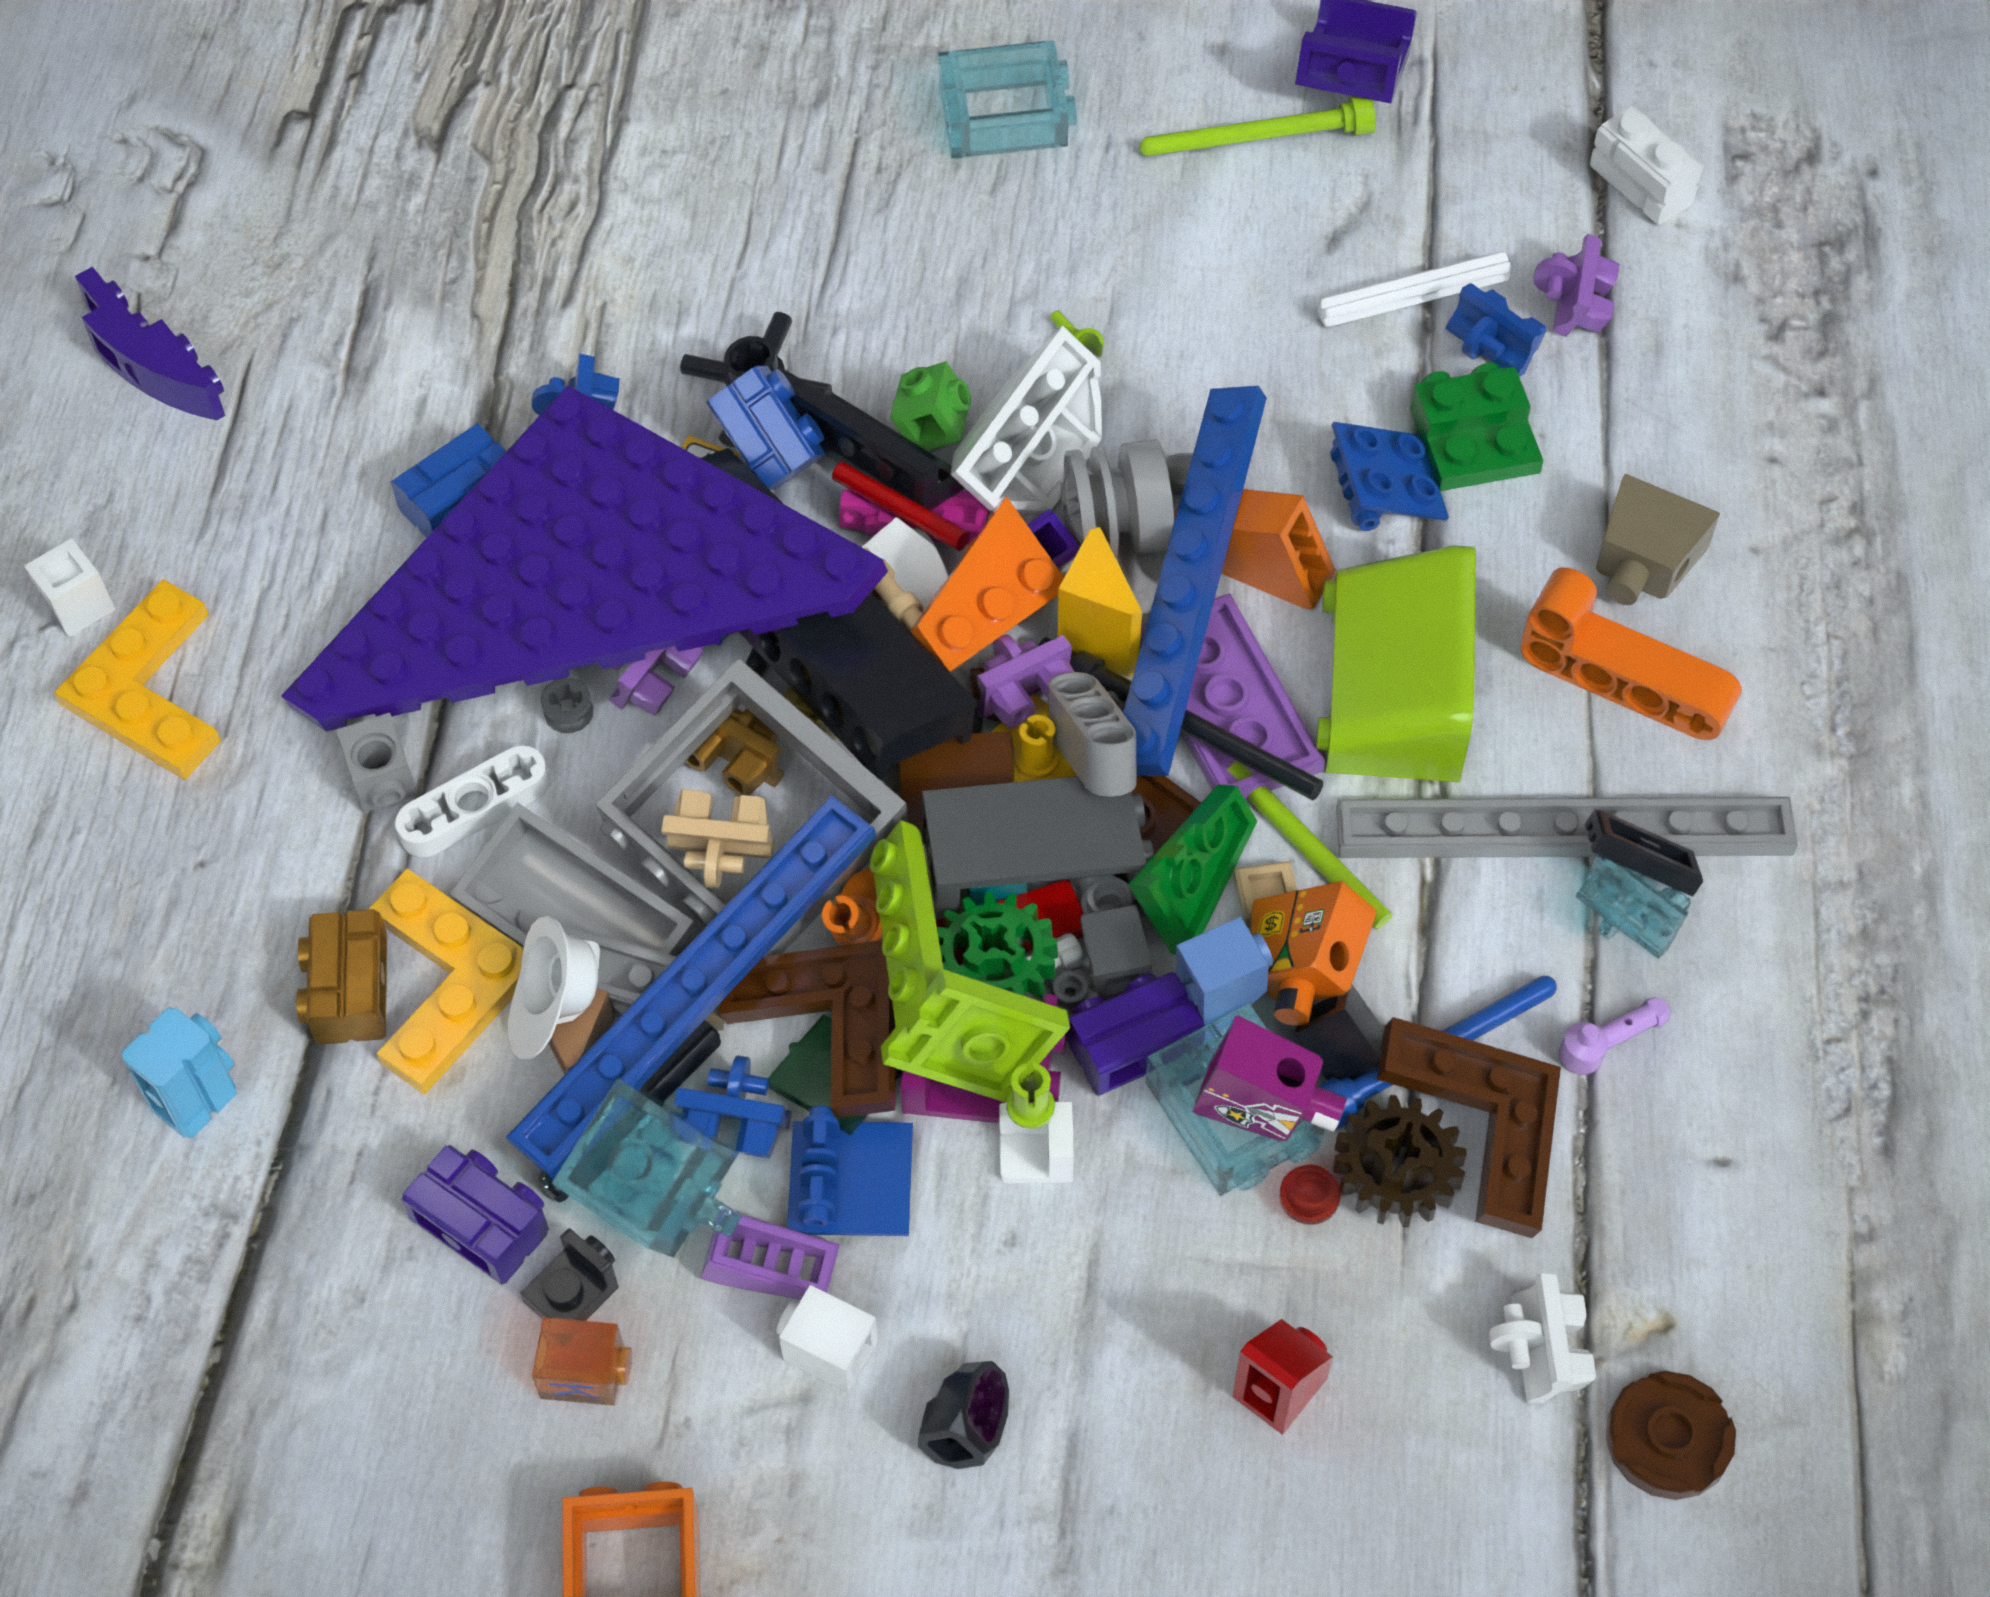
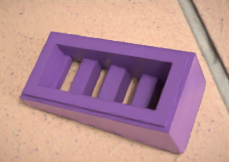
[700,1209,840,1300]

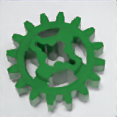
[937,892,1058,998]

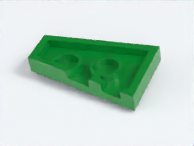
[1128,784,1258,955]

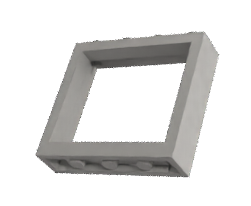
[595,658,909,957]

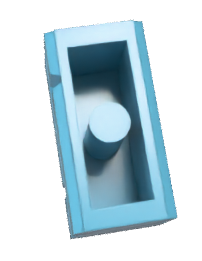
[122,1007,237,1138]

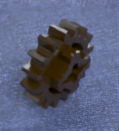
[1332,1095,1467,1227]

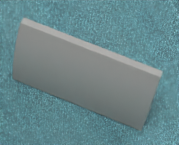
[449,802,702,1014]

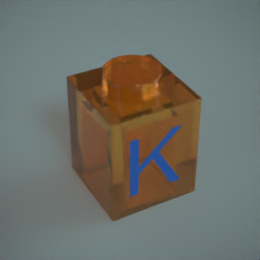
[532,1317,632,1406]

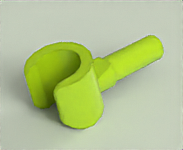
[1050,310,1104,357]

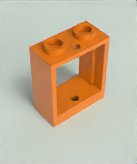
[562,1481,701,1597]

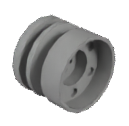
[1061,439,1174,558]

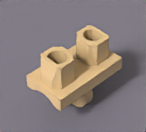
[661,789,774,888]

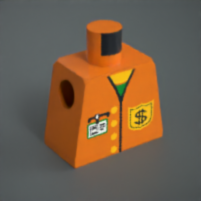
[1251,881,1377,1026]

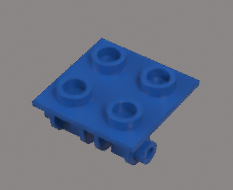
[1330,422,1449,531]
[787,1106,913,1236]

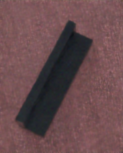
[782,370,965,511]

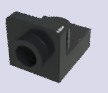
[520,1228,619,1340]

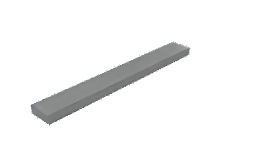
[1336,797,1798,858]

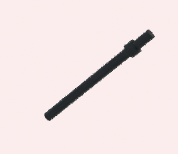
[1038,637,1323,801]

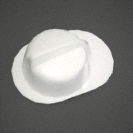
[508,916,600,1060]

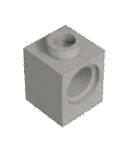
[336,712,418,812]

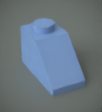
[1176,916,1273,1045]

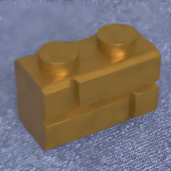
[296,909,387,1045]

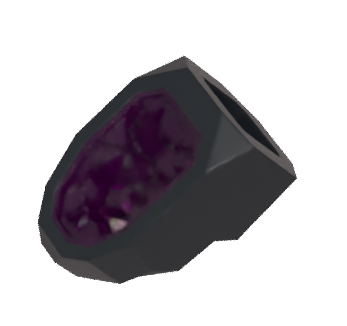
[918,1361,1009,1469]

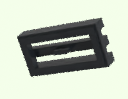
[1584,809,1703,897]

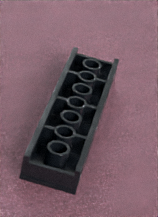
[701,448,978,780]

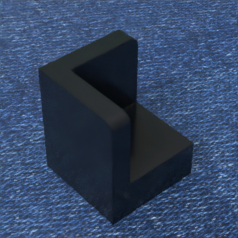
[1295,984,1384,1080]

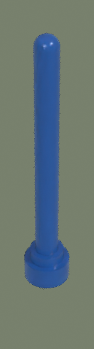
[1318,975,1557,1131]

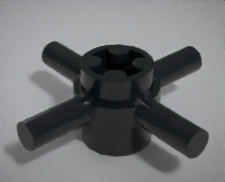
[680,312,832,447]

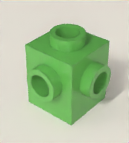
[890,361,971,451]

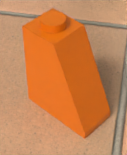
[1174,489,1336,610]

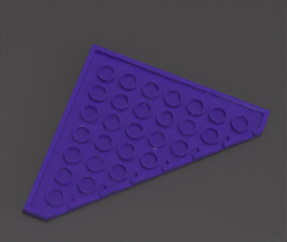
[281,385,888,731]

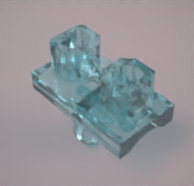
[1576,856,1691,959]

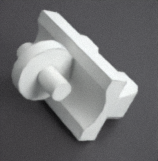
[1489,1273,1596,1404]

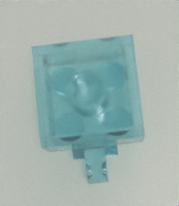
[552,1078,742,1258]

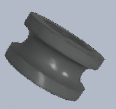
[541,677,594,733]

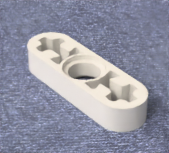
[395,746,549,857]

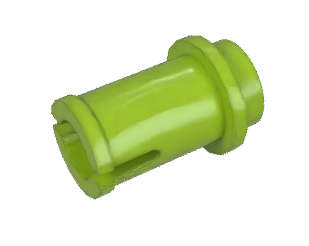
[1006,1063,1055,1129]

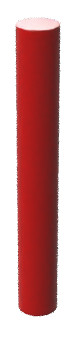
[832,462,970,551]

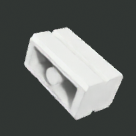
[1589,106,1704,225]

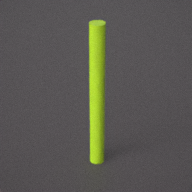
[1227,761,1393,930]

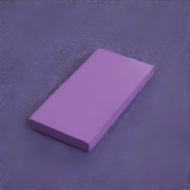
[1140,593,1325,800]

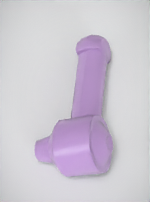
[1559,997,1670,1075]

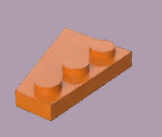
[910,496,1064,673]

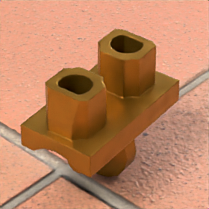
[684,708,784,796]

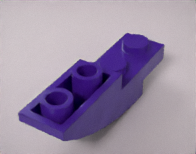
[75,266,226,421]

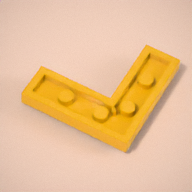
[54,579,221,780]
[369,868,524,1095]

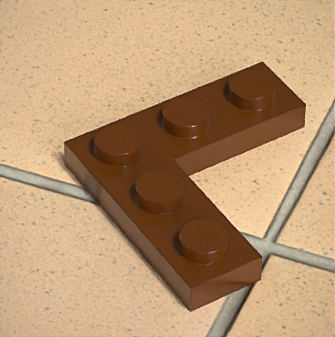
[719,940,896,1118]
[1377,1017,1561,1238]

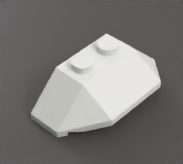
[951,326,1102,515]

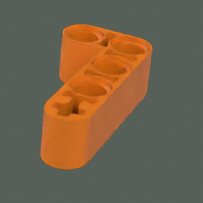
[1520,567,1742,740]

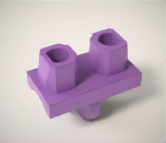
[1534,234,1620,337]
[976,634,1074,729]
[609,646,705,716]

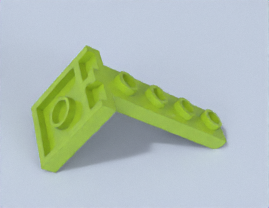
[870,820,1070,1103]

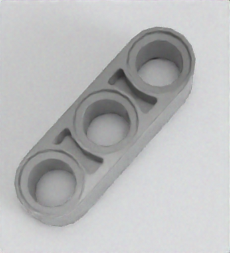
[1048,672,1137,797]

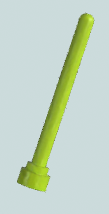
[1139,96,1376,156]

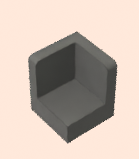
[1080,905,1152,1001]

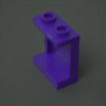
[1295,0,1417,104]

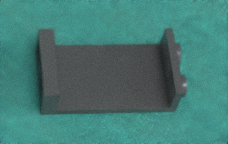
[922,776,1154,918]

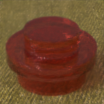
[1279,1164,1341,1225]

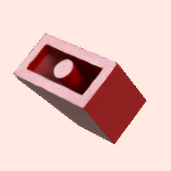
[1232,1319,1333,1435]

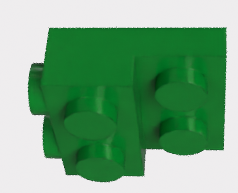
[1410,362,1544,491]

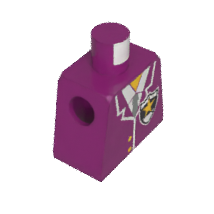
[1192,1015,1347,1141]

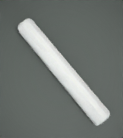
[1318,251,1512,327]

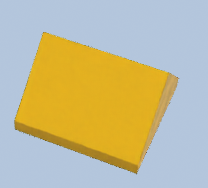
[1058,527,1142,677]

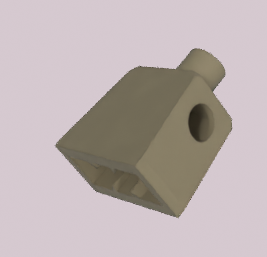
[1596,474,1720,605]

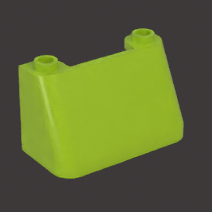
[1316,545,1476,782]

